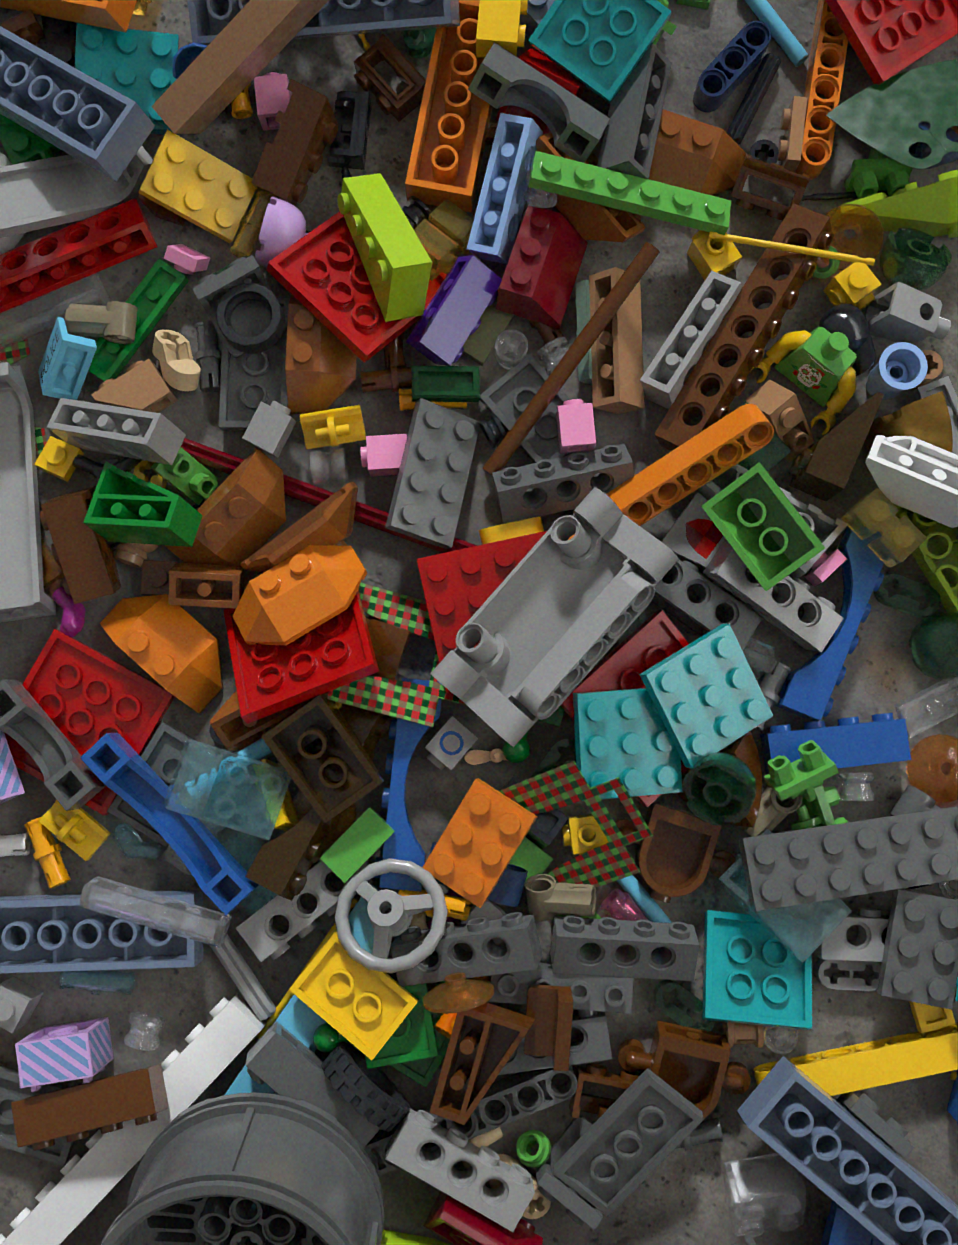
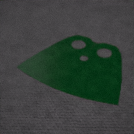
[826,59,958,169]

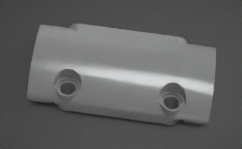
[430,487,679,747]

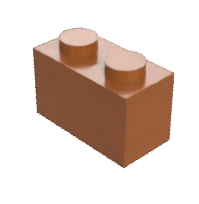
[169,562,245,609]

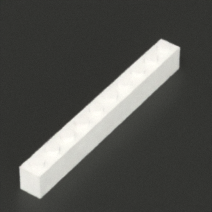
[0,994,266,1245]

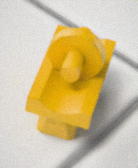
[300,405,366,450]
[39,800,111,861]

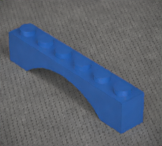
[775,515,897,721]
[374,678,443,892]
[80,733,259,916]

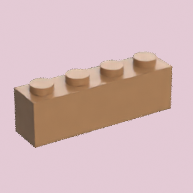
[589,267,644,414]

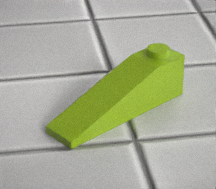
[831,170,958,238]

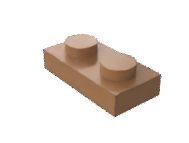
[778,96,807,172]

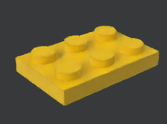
[138,129,256,244]
[289,931,419,1061]

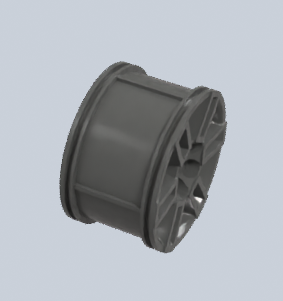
[101,1092,385,1245]

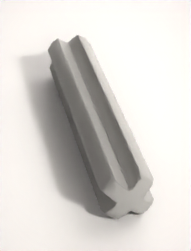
[206,926,276,1021]

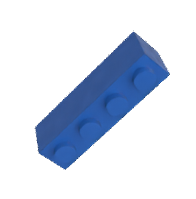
[760,713,911,775]

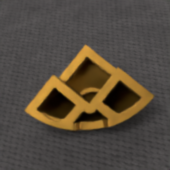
[864,391,953,453]

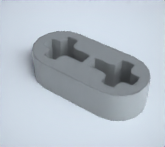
[814,958,881,991]

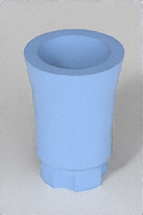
[866,342,928,400]

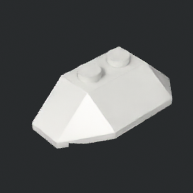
[865,435,958,528]

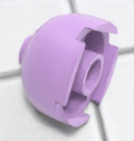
[255,197,308,267]

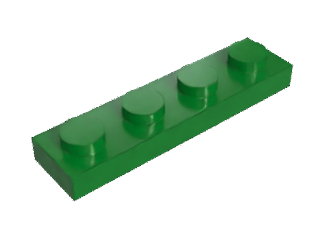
[88,258,189,382]

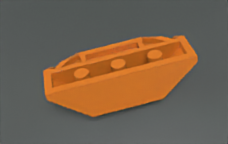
[233,545,367,645]
[99,594,223,714]

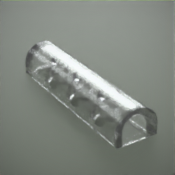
[0,273,111,350]
[80,876,231,948]

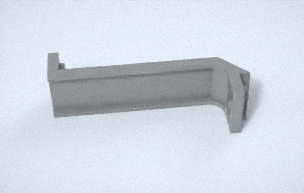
[0,146,152,238]
[0,361,56,623]

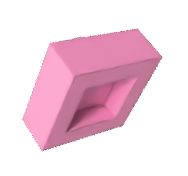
[164,244,210,275]
[805,549,847,586]

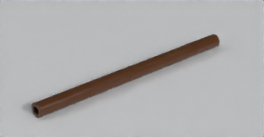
[483,242,660,475]

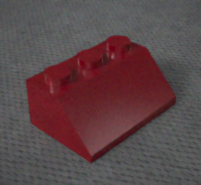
[496,204,588,329]
[423,1191,543,1245]

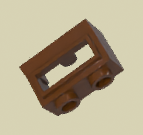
[354,33,426,122]
[731,153,810,221]
[569,1062,641,1119]

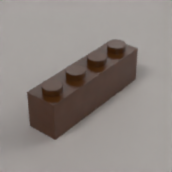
[11,1064,169,1151]

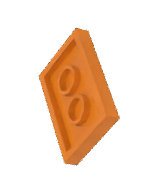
[422,778,537,908]

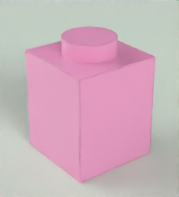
[254,72,292,131]
[556,399,596,454]
[361,434,407,477]

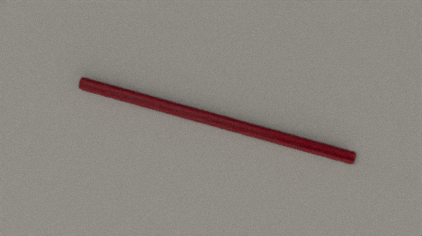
[181,438,477,553]

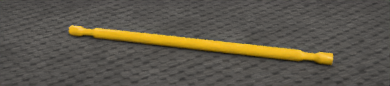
[709,231,875,266]
[257,898,358,1039]

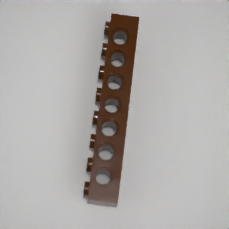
[654,203,834,451]

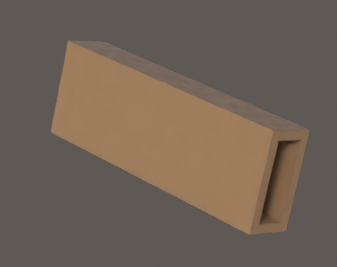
[152,0,329,134]

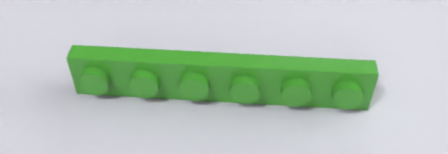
[528,151,731,235]

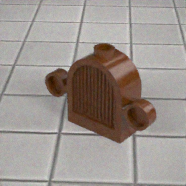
[615,803,738,903]
[618,1020,751,1118]

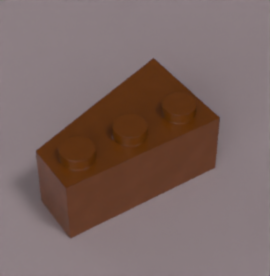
[251,79,338,206]
[40,486,121,604]
[430,996,535,1125]

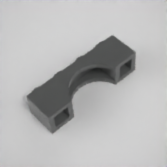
[468,42,610,163]
[0,679,106,811]

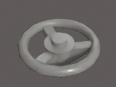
[334,858,448,973]

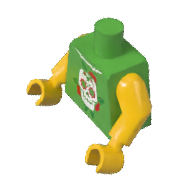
[750,327,857,435]

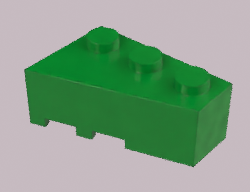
[83,461,203,547]

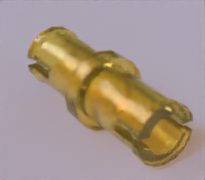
[230,191,272,258]

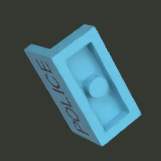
[38,317,97,400]

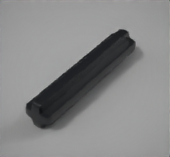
[727,53,781,145]

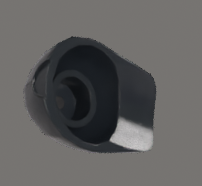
[819,304,876,376]

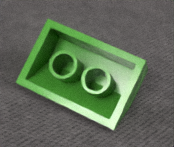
[701,462,825,591]

